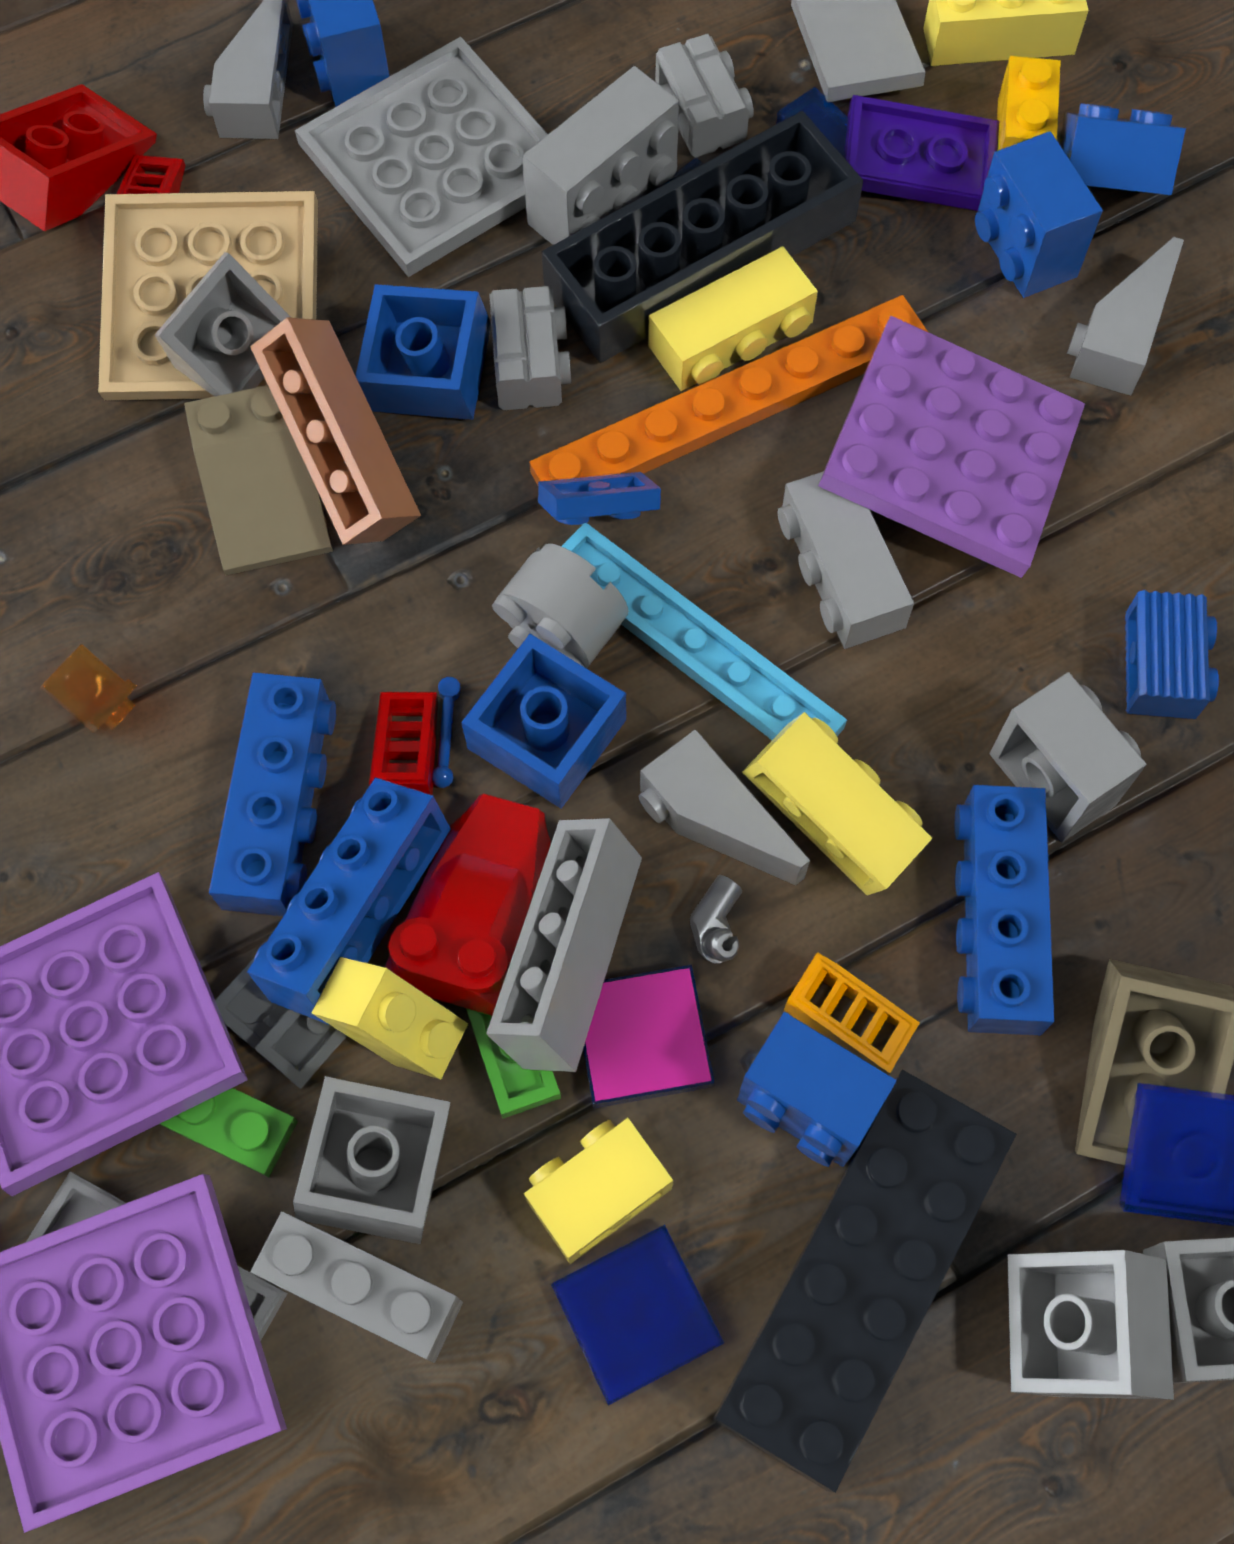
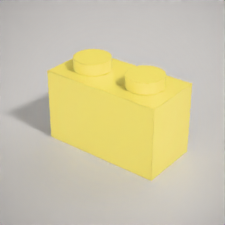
[312,957,468,1080]
[524,1118,673,1264]

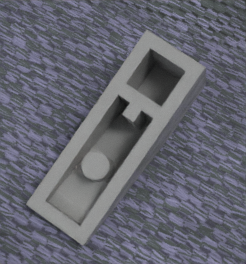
[203,0,293,139]
[1067,237,1184,396]
[638,730,810,885]

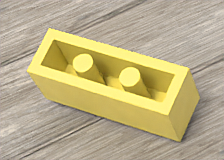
[923,0,1089,66]
[648,246,818,392]
[742,712,932,896]

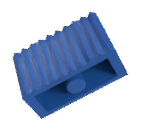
[1125,590,1219,719]

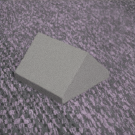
[155,252,290,397]

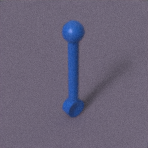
[432,677,461,788]

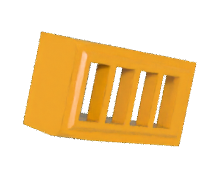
[784,952,920,1075]

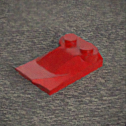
[385,794,551,1016]

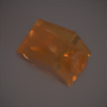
[41,644,137,733]

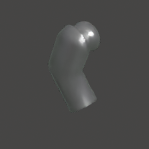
[690,875,742,964]

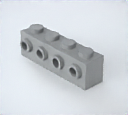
[486,818,642,1072]

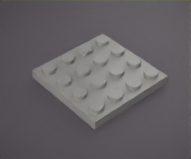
[295,37,548,277]

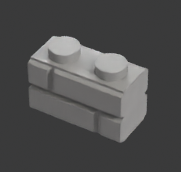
[655,34,754,158]
[489,286,571,410]

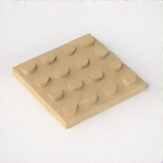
[98,191,318,400]

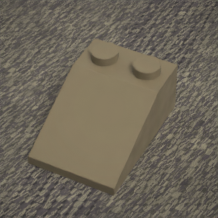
[184,385,333,575]
[1075,959,1234,1166]

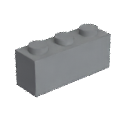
[778,471,914,649]
[250,1211,463,1363]

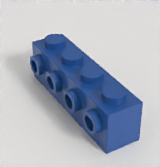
[209,673,336,916]
[247,778,451,1025]
[954,785,1054,1036]

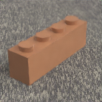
[250,317,421,545]

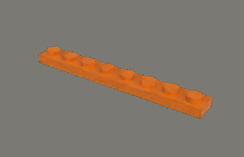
[529,295,929,485]

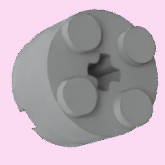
[492,544,629,669]

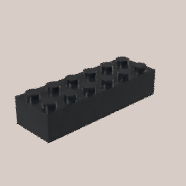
[541,110,863,364]
[712,1069,1017,1493]

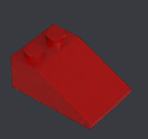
[0,84,157,231]

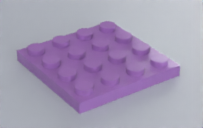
[818,316,1085,578]
[0,872,248,1196]
[0,1174,287,1533]

